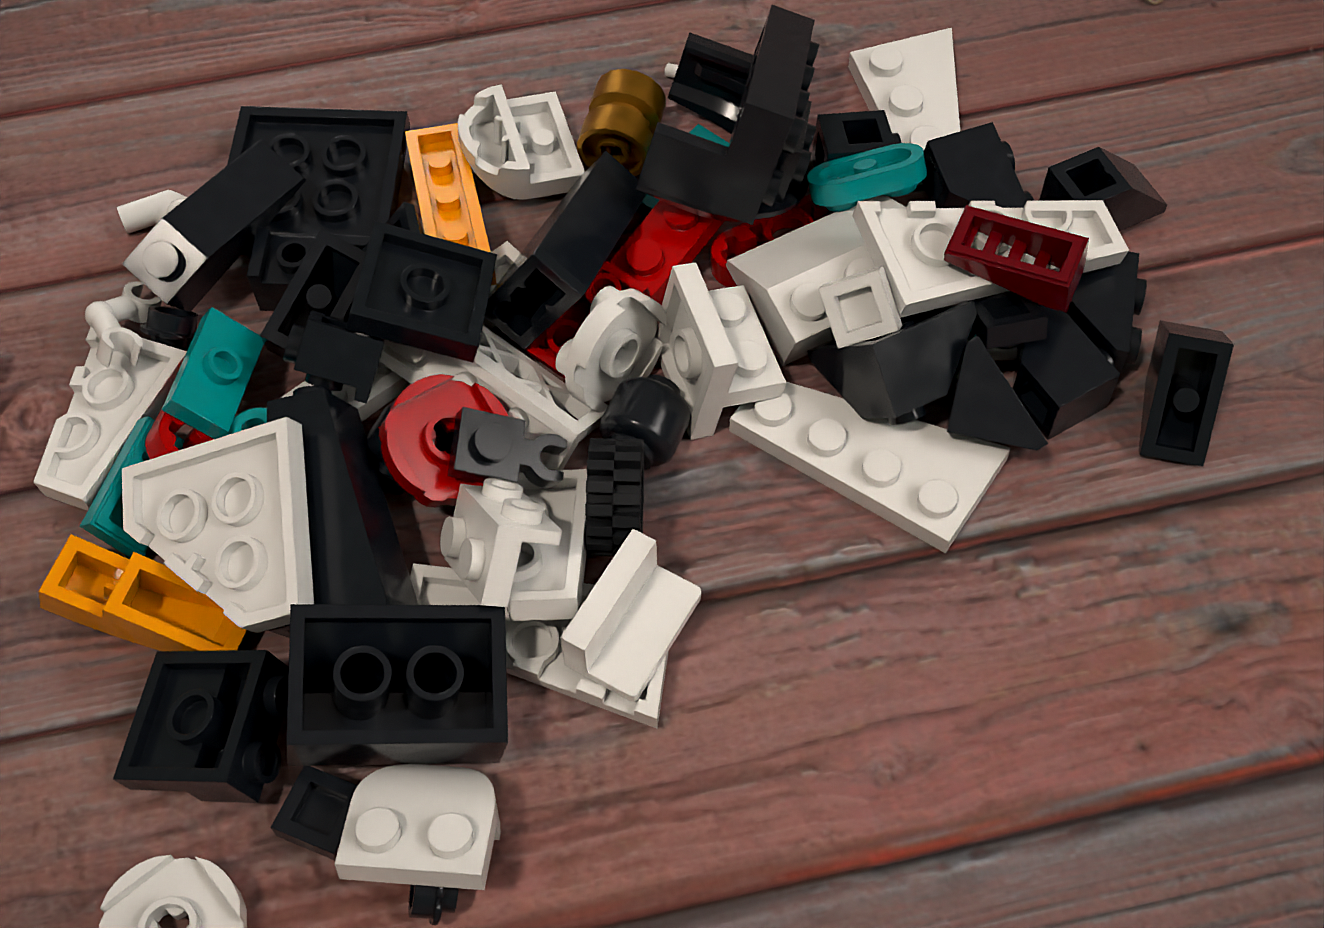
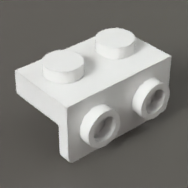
[440,478,562,607]

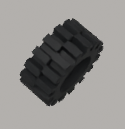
[585,438,644,557]

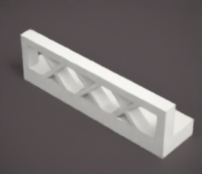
[379,325,605,470]

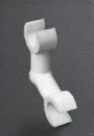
[85,281,162,368]

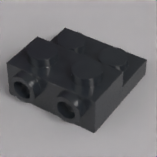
[113,650,289,803]

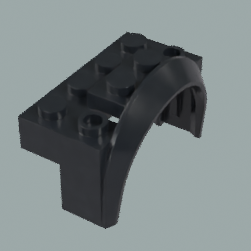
[635,5,820,225]

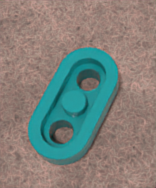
[807,143,927,212]

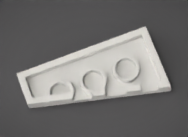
[852,200,1129,318]
[729,382,1011,553]
[410,563,668,729]

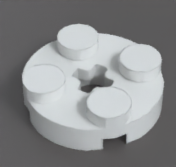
[555,286,666,411]
[99,855,248,928]

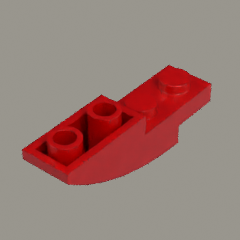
[526,200,724,379]

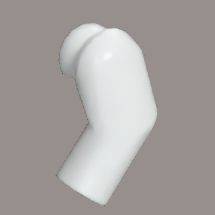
[117,190,187,234]

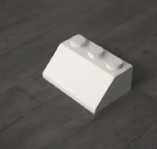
[726,195,907,367]

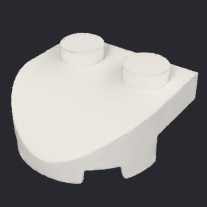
[458,84,585,200]
[335,764,501,890]

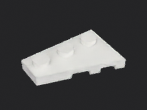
[848,28,960,185]
[33,327,187,511]
[506,469,587,621]

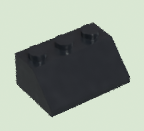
[286,604,508,766]

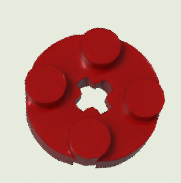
[379,374,509,507]

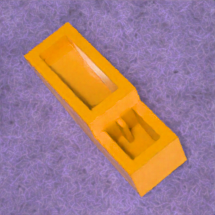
[38,534,247,651]

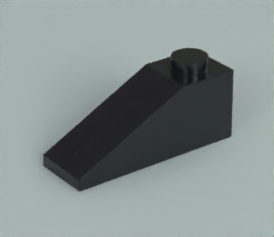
[122,139,307,311]

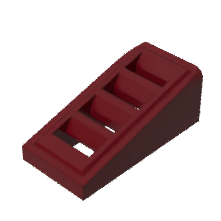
[944,205,1089,313]

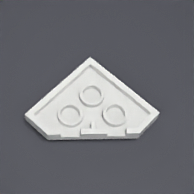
[122,417,314,633]

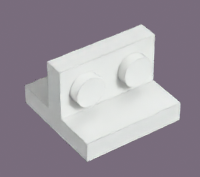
[655,262,786,440]

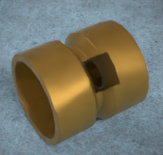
[577,69,666,176]

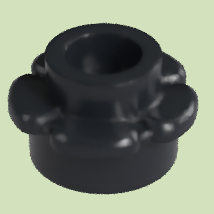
[140,306,198,351]
[408,885,459,926]

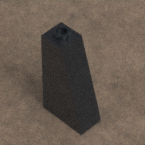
[485,151,647,350]
[267,386,419,638]

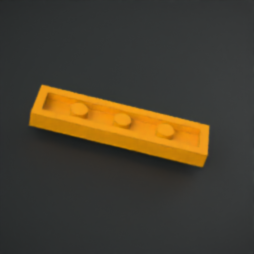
[405,123,497,285]

